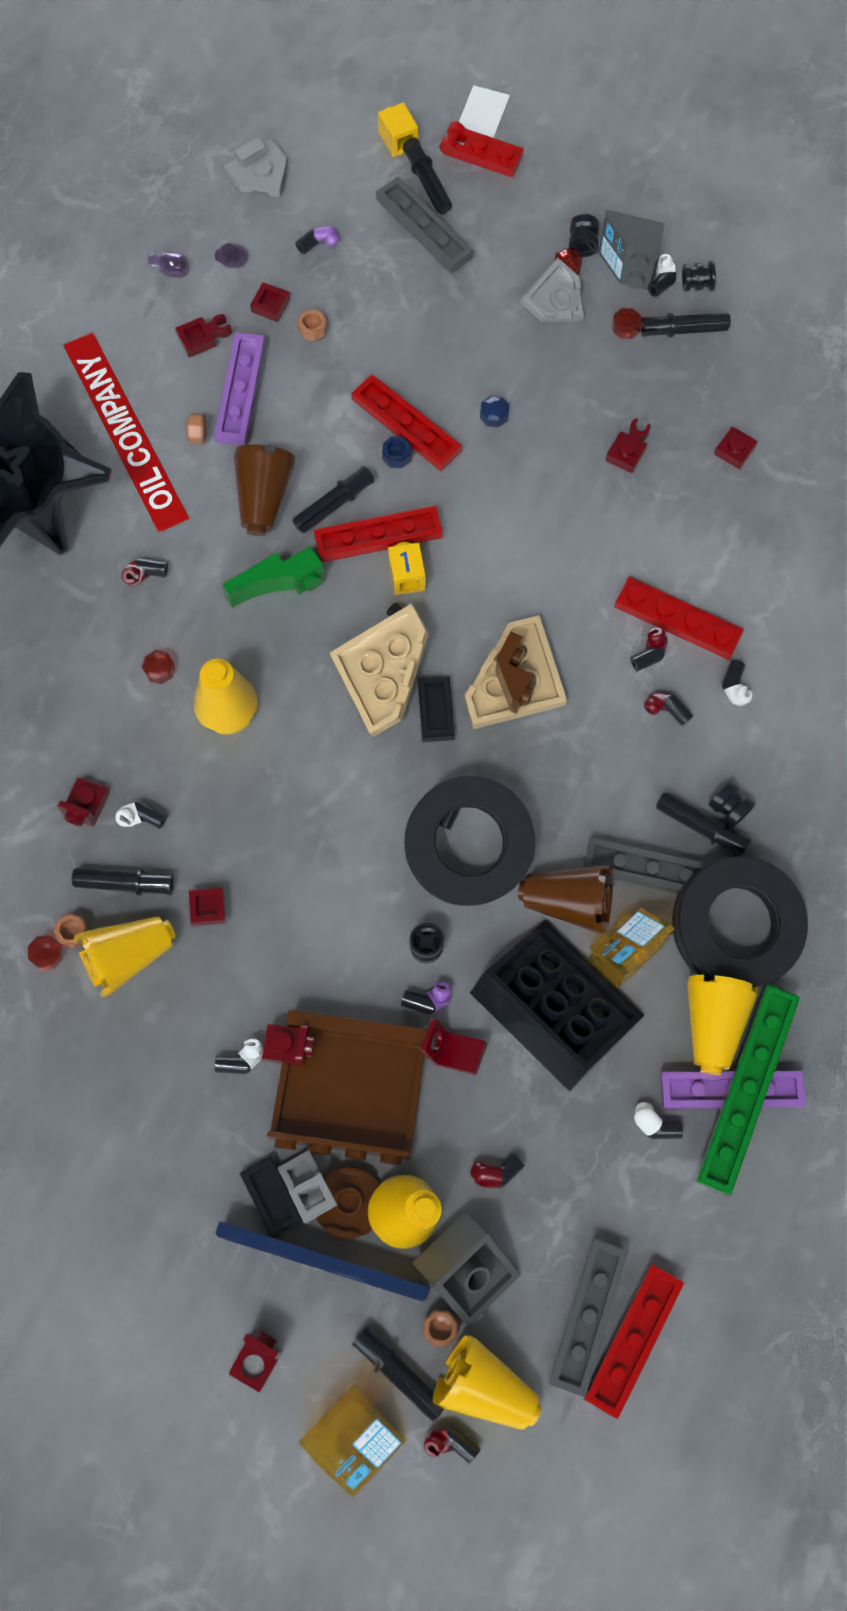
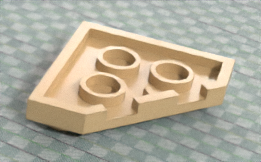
[329,604,429,737]
[464,615,567,729]

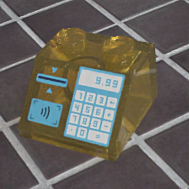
[588,908,675,989]
[298,1384,407,1497]

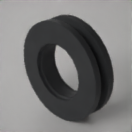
[404,776,535,906]
[672,856,808,987]

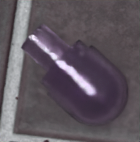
[214,243,248,268]
[148,251,190,278]

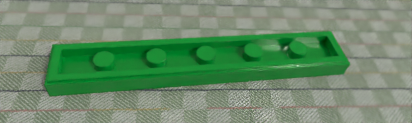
[695,984,800,1196]

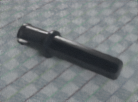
[402,138,452,215]
[640,313,731,338]
[292,466,375,533]
[656,793,752,857]
[71,868,174,896]
[351,1326,444,1421]

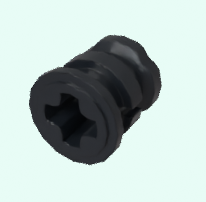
[682,260,716,292]

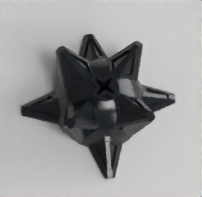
[0,372,112,555]

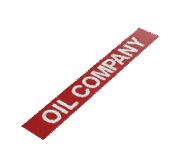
[63,332,189,533]

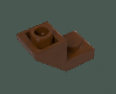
[495,631,535,714]

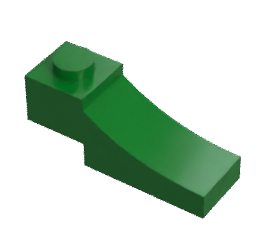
[222,546,325,608]

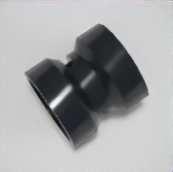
[568,214,599,257]
[708,782,756,828]
[410,922,444,964]

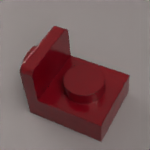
[57,777,110,827]
[262,1024,315,1066]

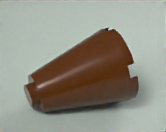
[233,444,296,536]
[518,865,613,934]

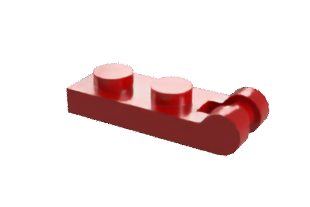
[439,121,524,178]

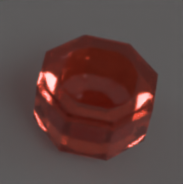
[554,248,583,275]
[612,308,642,339]
[142,650,175,684]
[28,935,63,970]

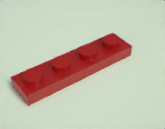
[351,374,462,471]
[314,505,443,563]
[614,577,744,660]
[583,1264,684,1420]

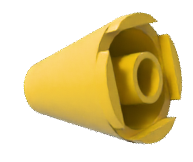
[193,658,258,734]
[74,916,176,998]
[687,975,758,1075]
[368,1175,442,1249]
[433,1335,542,1430]

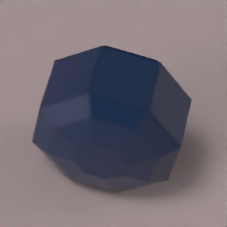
[480,395,509,427]
[382,436,411,468]

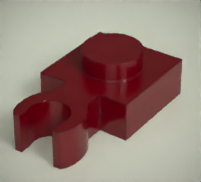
[175,314,232,357]
[605,418,651,474]

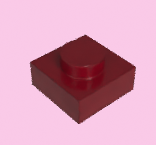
[250,282,290,322]
[714,426,758,470]
[189,887,226,926]

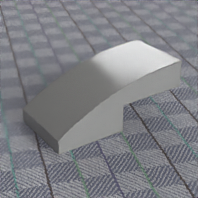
[278,1150,337,1224]

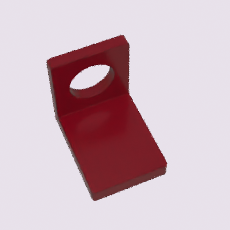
[420,1019,487,1075]
[229,1330,282,1392]

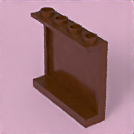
[267,1010,427,1165]

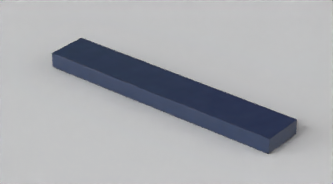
[215,1221,429,1302]

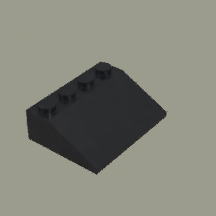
[470,920,645,1092]

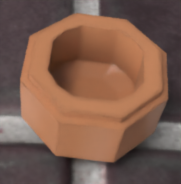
[297,309,328,341]
[186,413,207,444]
[54,913,90,949]
[423,1310,458,1347]

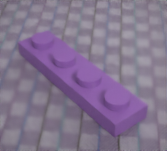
[214,332,266,446]
[660,1071,806,1109]

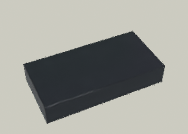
[417,676,455,742]
[240,1156,303,1238]

